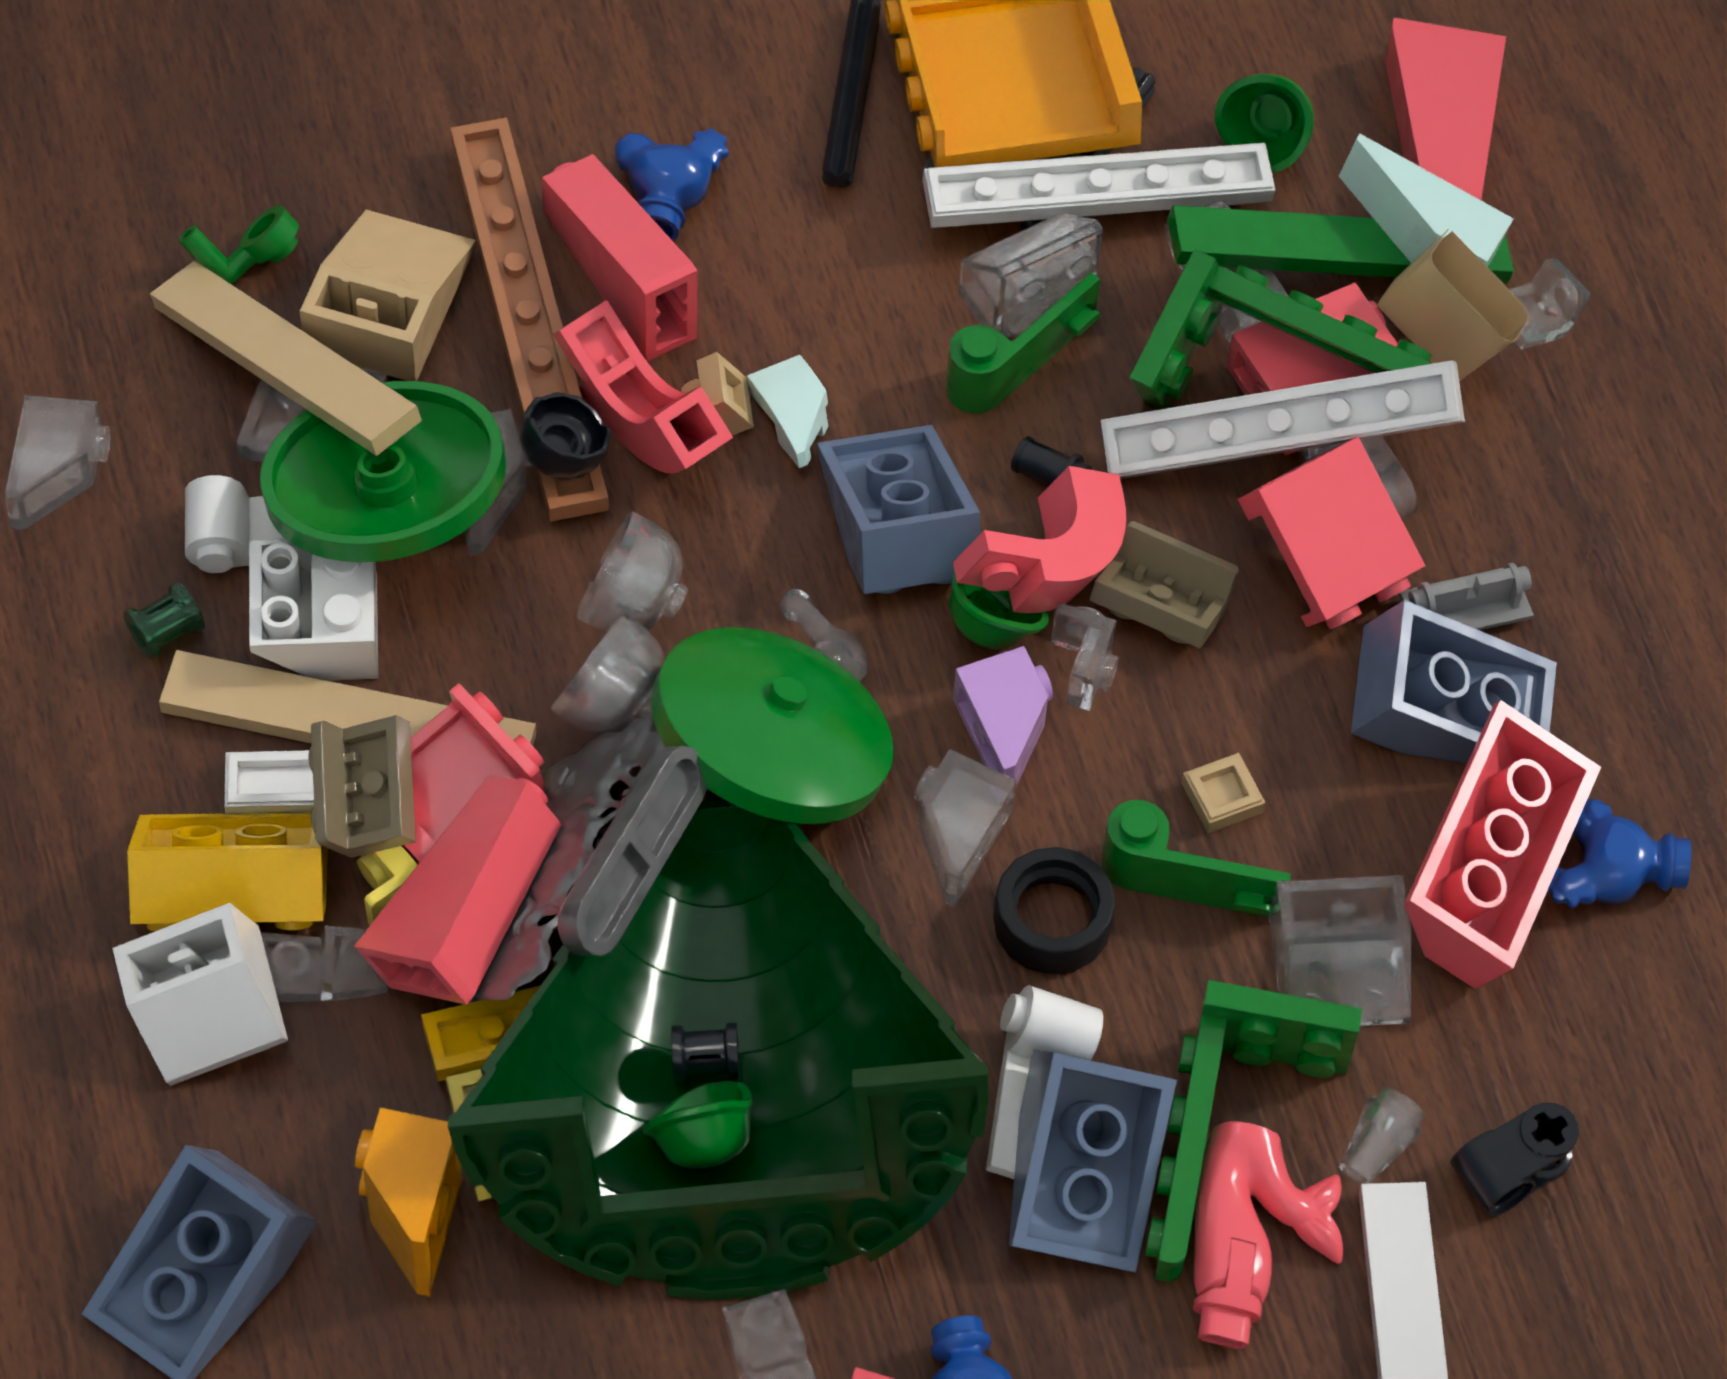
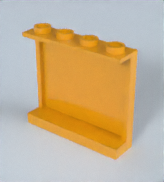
[884,0,1142,167]

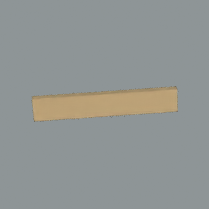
[149,260,422,456]
[159,650,536,745]

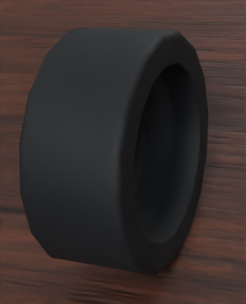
[993,847,1116,974]

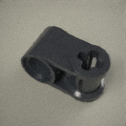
[1450,1102,1579,1217]

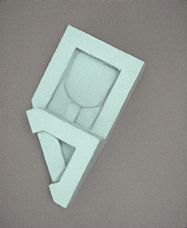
[747,355,829,468]

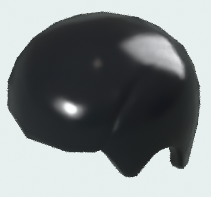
[519,392,612,480]

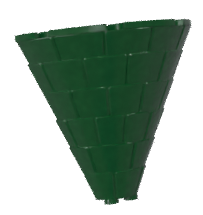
[448,800,989,1299]

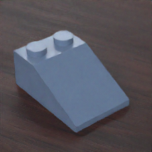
[817,425,981,594]
[1351,600,1557,764]
[1009,1049,1177,1273]
[82,1145,318,1379]

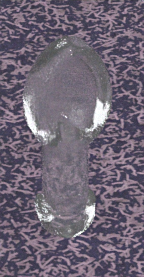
[780,589,868,681]

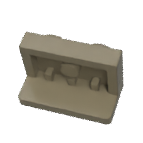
[1089,521,1239,649]
[308,715,416,858]

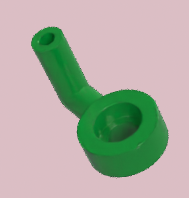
[178,205,299,285]

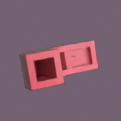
[553,300,734,474]
[953,466,1126,613]

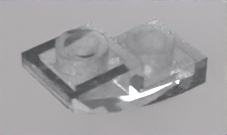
[261,926,388,1002]
[722,1289,816,1379]

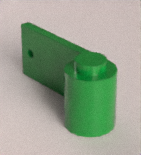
[946,272,1101,414]
[1102,800,1291,920]

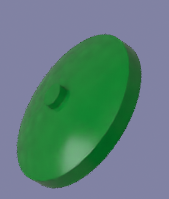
[260,381,507,563]
[651,627,893,824]

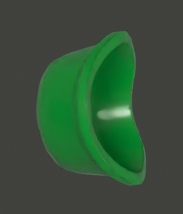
[1214,73,1314,173]
[948,571,1049,650]
[642,1081,753,1169]

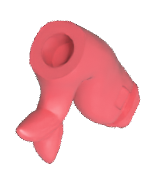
[1193,1121,1343,1349]

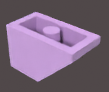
[953,646,1053,800]

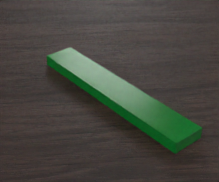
[1167,205,1514,284]

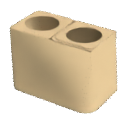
[1377,229,1528,381]

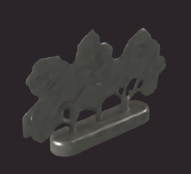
[477,715,707,1000]

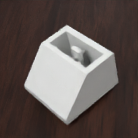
[249,539,378,681]
[112,903,288,1086]

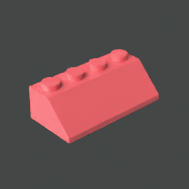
[1404,700,1601,989]

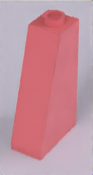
[1385,18,1506,200]
[542,154,698,362]
[354,776,562,1005]

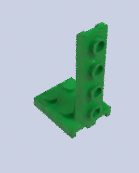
[1130,249,1433,409]
[1145,980,1363,1282]

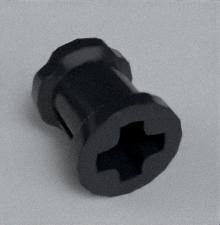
[671,1022,740,1083]

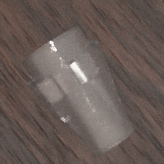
[1338,1087,1425,1184]

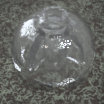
[576,511,689,636]
[550,612,666,736]

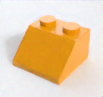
[355,1107,462,1297]

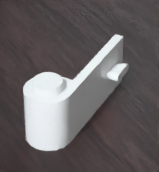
[185,475,285,573]
[986,985,1103,1179]

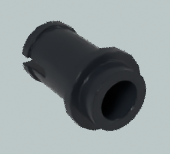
[1011,436,1092,486]

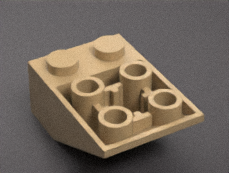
[300,210,476,381]

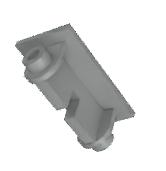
[1399,562,1534,630]

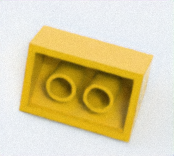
[127,812,328,931]

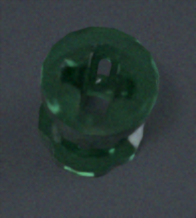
[123,582,205,660]

